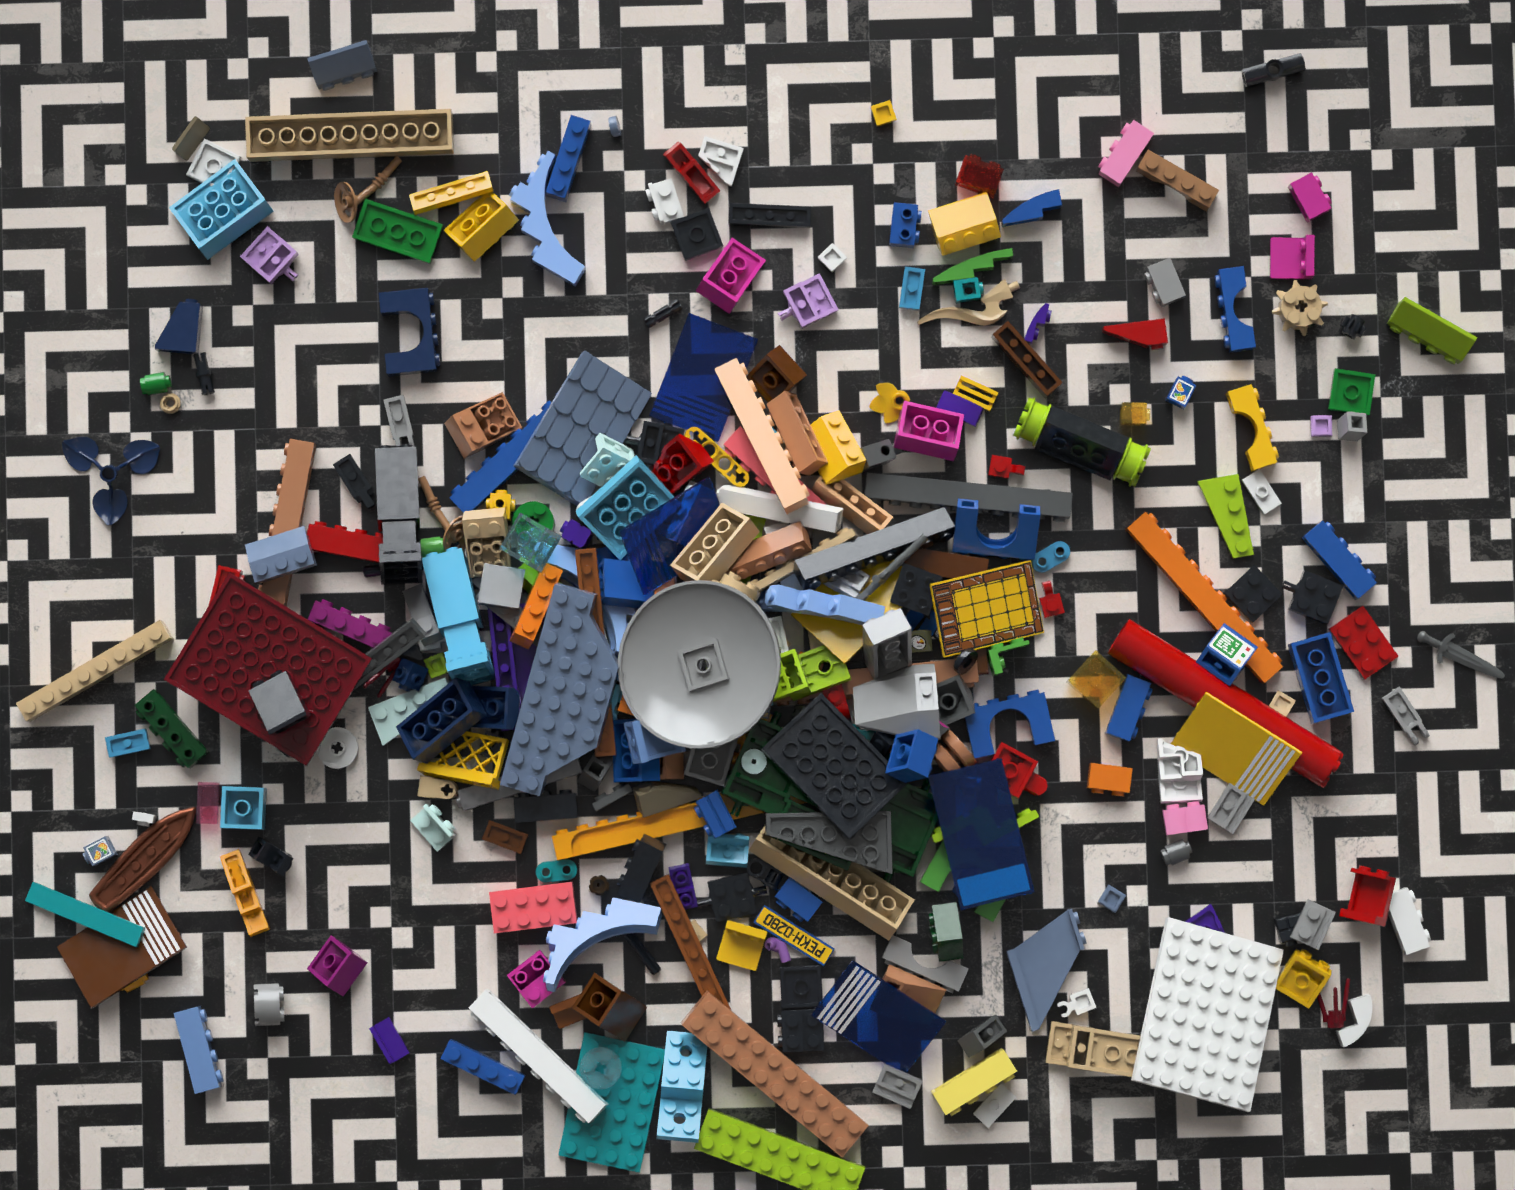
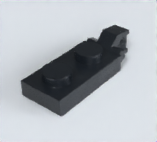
[333,454,376,509]

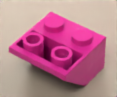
[507,950,566,1008]

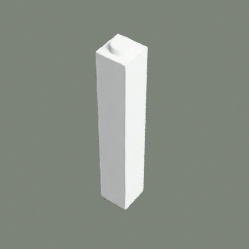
[716,484,843,533]

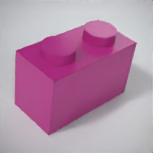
[1288,172,1332,223]

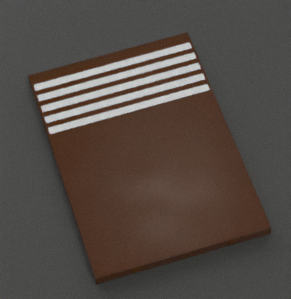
[57,886,187,1009]

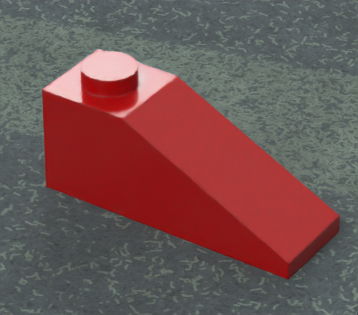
[1102,318,1168,350]

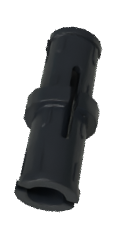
[193,352,215,395]

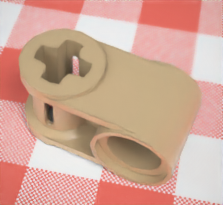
[417,775,459,799]

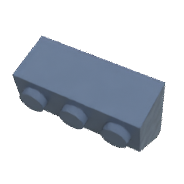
[307,40,378,91]
[245,526,317,584]

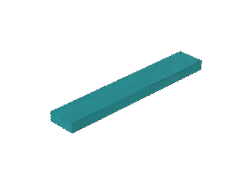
[25,882,145,947]

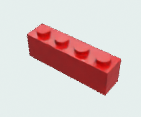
[307,521,383,563]

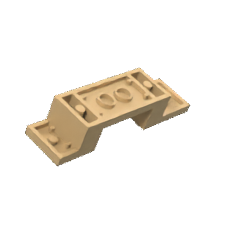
[1045,1021,1141,1077]

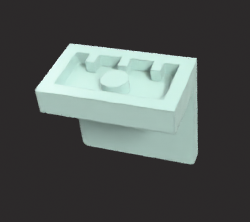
[580,433,635,487]
[410,804,456,852]

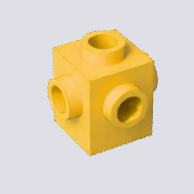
[486,490,516,521]

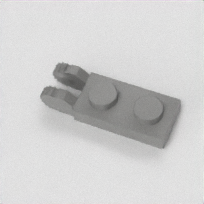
[384,395,415,447]
[1381,686,1430,745]

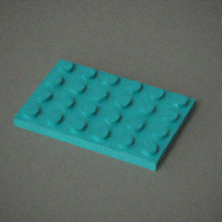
[558,1032,665,1173]

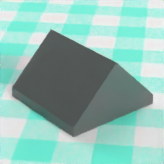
[937,675,976,725]

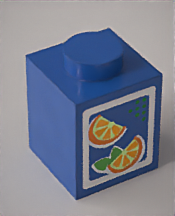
[1165,376,1196,410]

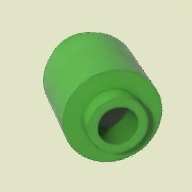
[421,536,446,558]

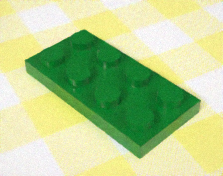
[352,199,443,264]

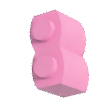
[1162,801,1208,835]

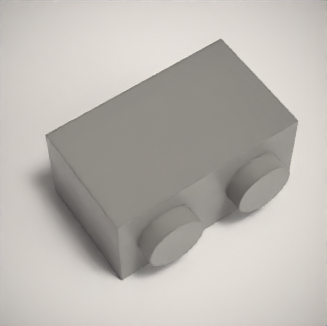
[1144,258,1186,307]

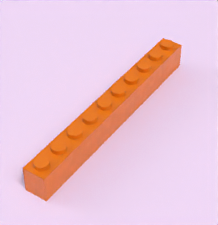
[1125,512,1283,684]

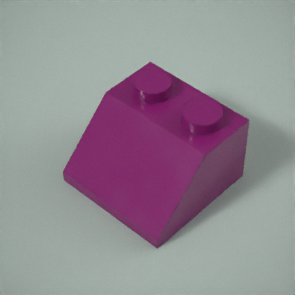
[307,935,368,996]

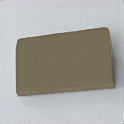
[172,116,210,161]

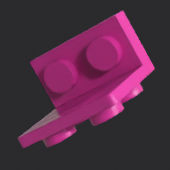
[1270,235,1315,279]

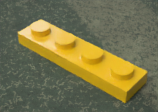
[409,171,494,215]

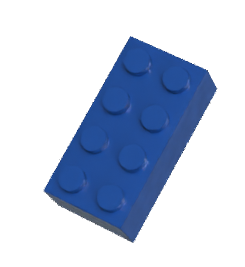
[1288,632,1354,724]

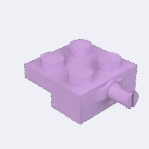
[240,226,299,285]
[778,273,838,329]

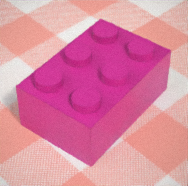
[893,401,964,461]

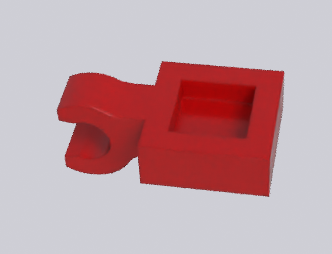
[988,455,1025,479]
[1039,580,1065,618]

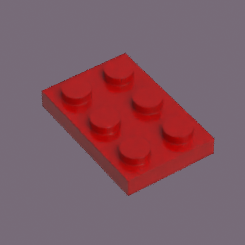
[1328,606,1398,680]

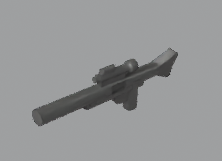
[856,534,928,601]

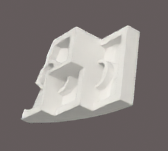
[1157,739,1203,804]

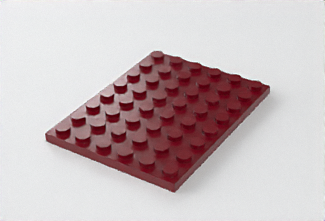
[164,572,372,766]

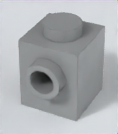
[1337,412,1367,441]

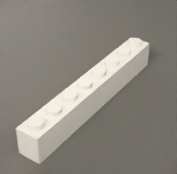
[469,989,608,1123]

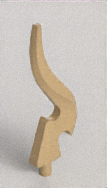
[917,279,1020,326]

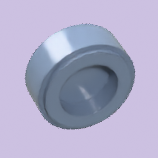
[608,116,621,137]

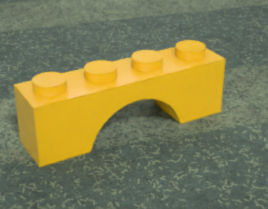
[1226,384,1279,472]

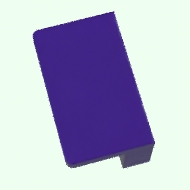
[369,1017,410,1064]

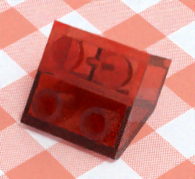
[955,154,1004,199]

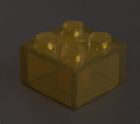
[1066,650,1126,710]

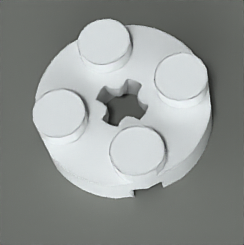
[317,727,358,769]

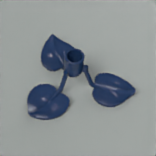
[62,436,160,526]

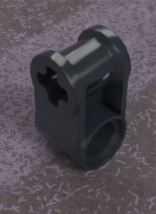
[746,858,786,891]

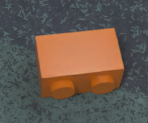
[1087,763,1133,797]

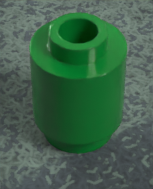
[140,372,172,395]

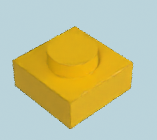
[871,100,897,127]

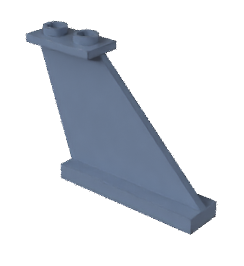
[1006,909,1087,1031]

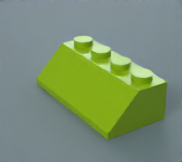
[1387,297,1478,364]

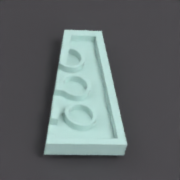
[368,678,448,746]

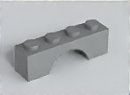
[882,935,968,993]

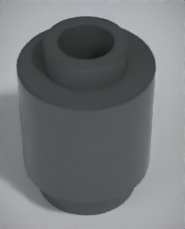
[1160,839,1193,866]

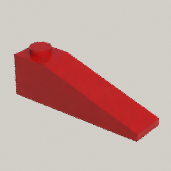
[652,434,714,495]

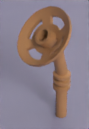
[334,156,402,223]
[418,476,466,551]

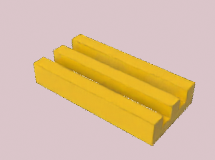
[953,375,999,412]

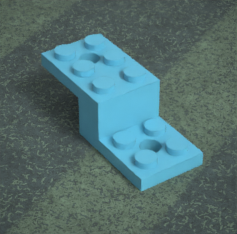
[657,1031,707,1143]

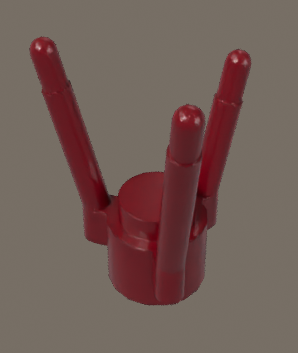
[363,657,401,698]
[1317,978,1350,1028]

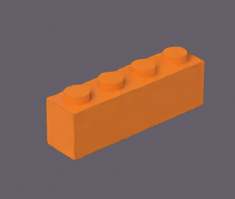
[509,562,563,649]

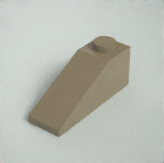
[633,781,702,817]

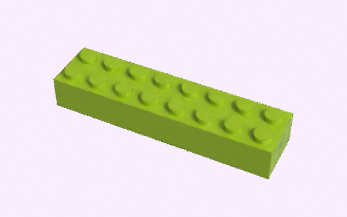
[694,1108,865,1190]

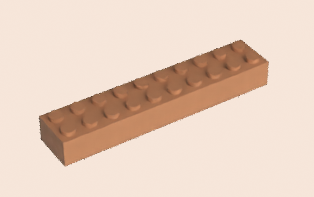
[680,991,869,1158]

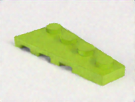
[1197,474,1254,559]

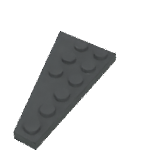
[765,811,892,874]

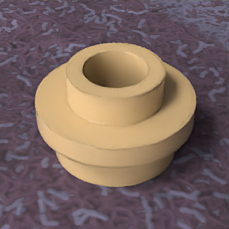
[160,393,181,414]

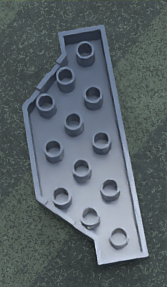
[500,583,619,796]

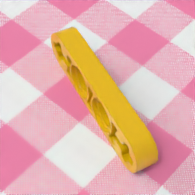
[684,427,749,487]

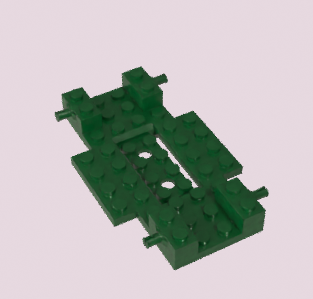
[720,711,946,883]

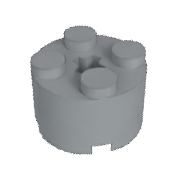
[254,983,284,1026]

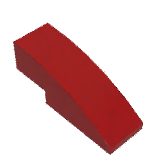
[663,142,720,204]

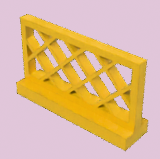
[417,731,509,790]

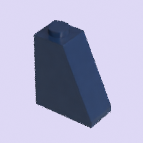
[155,299,203,355]

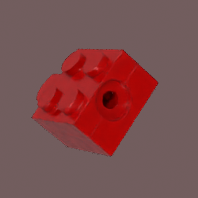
[981,742,1047,799]

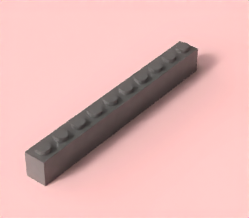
[865,473,1073,522]

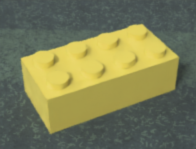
[931,1048,1017,1116]

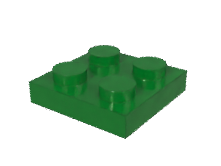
[1328,368,1375,416]

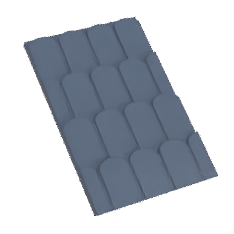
[513,351,652,506]

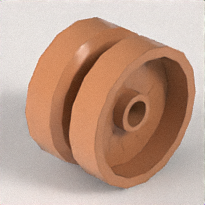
[933,729,977,781]

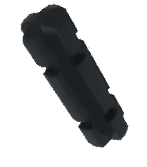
[644,299,682,328]

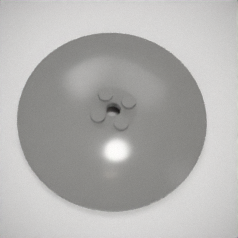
[618,580,781,749]

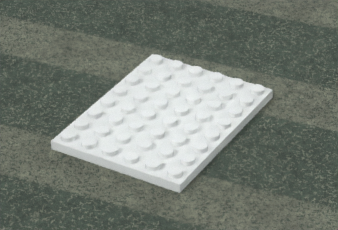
[1131,917,1283,1112]

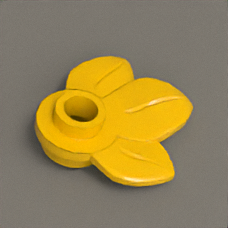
[869,383,910,423]

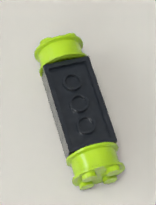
[1013,397,1151,487]

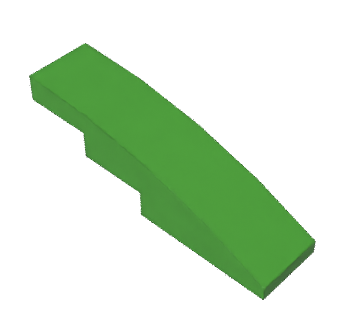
[932,248,1013,285]

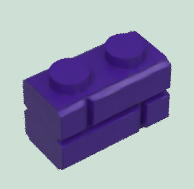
[560,519,594,549]

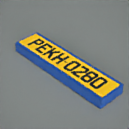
[753,905,835,966]

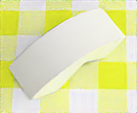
[1336,994,1372,1047]

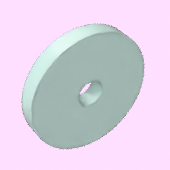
[741,749,767,774]

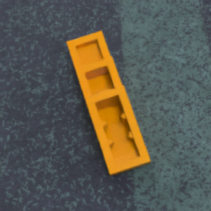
[220,849,270,937]

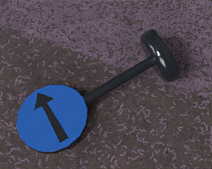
[906,609,978,675]

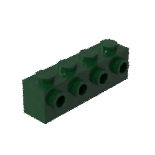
[134,689,210,769]

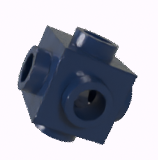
[392,658,429,692]

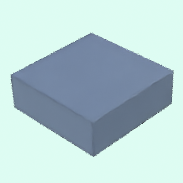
[1098,884,1126,913]

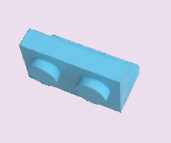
[706,833,750,868]

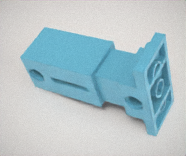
[421,547,495,686]

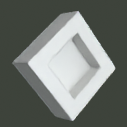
[818,243,847,272]
[132,811,157,827]

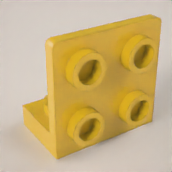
[716,920,767,971]

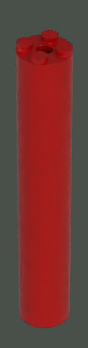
[1107,619,1344,788]

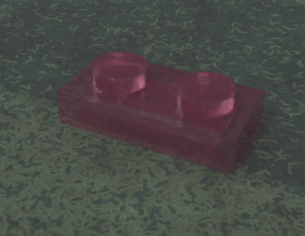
[196,782,220,824]

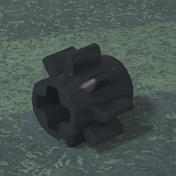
[1340,314,1366,340]

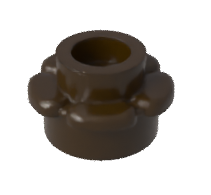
[589,875,609,896]

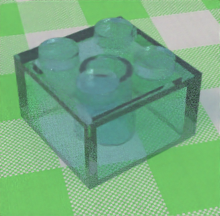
[499,513,562,572]

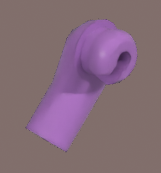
[764,937,791,963]

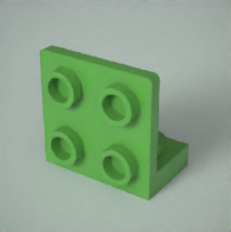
[987,637,1030,676]

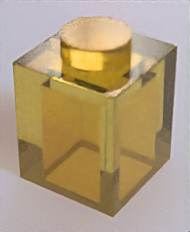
[1120,402,1150,426]

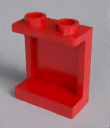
[1339,865,1396,927]

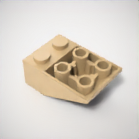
[462,507,511,578]

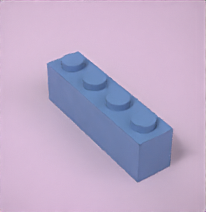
[174,1006,224,1094]

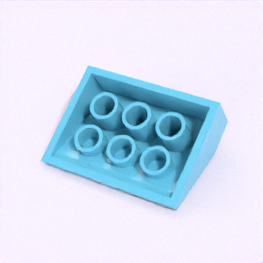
[169,159,274,260]
[576,455,681,560]

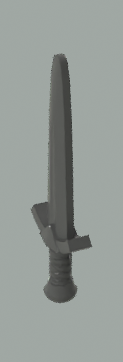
[1417,631,1505,679]

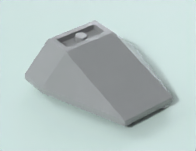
[853,664,940,740]

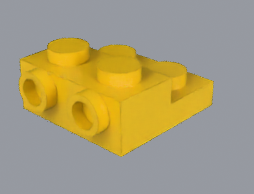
[1276,949,1332,1009]

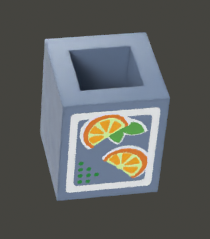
[83,836,118,866]

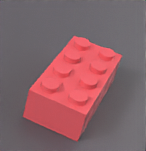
[489,882,577,934]

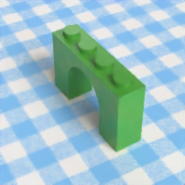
[920,837,1008,922]

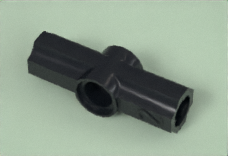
[1241,53,1306,87]

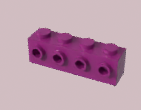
[308,599,392,648]

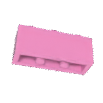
[1098,120,1154,187]

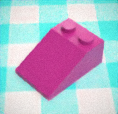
[696,238,766,314]

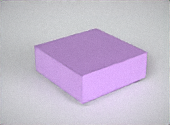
[1310,415,1332,437]

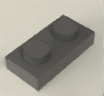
[592,783,633,811]

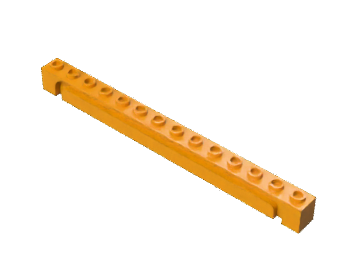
[552,793,807,860]

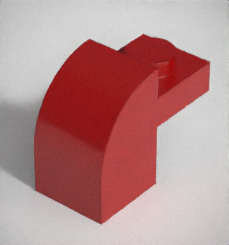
[822,684,852,722]

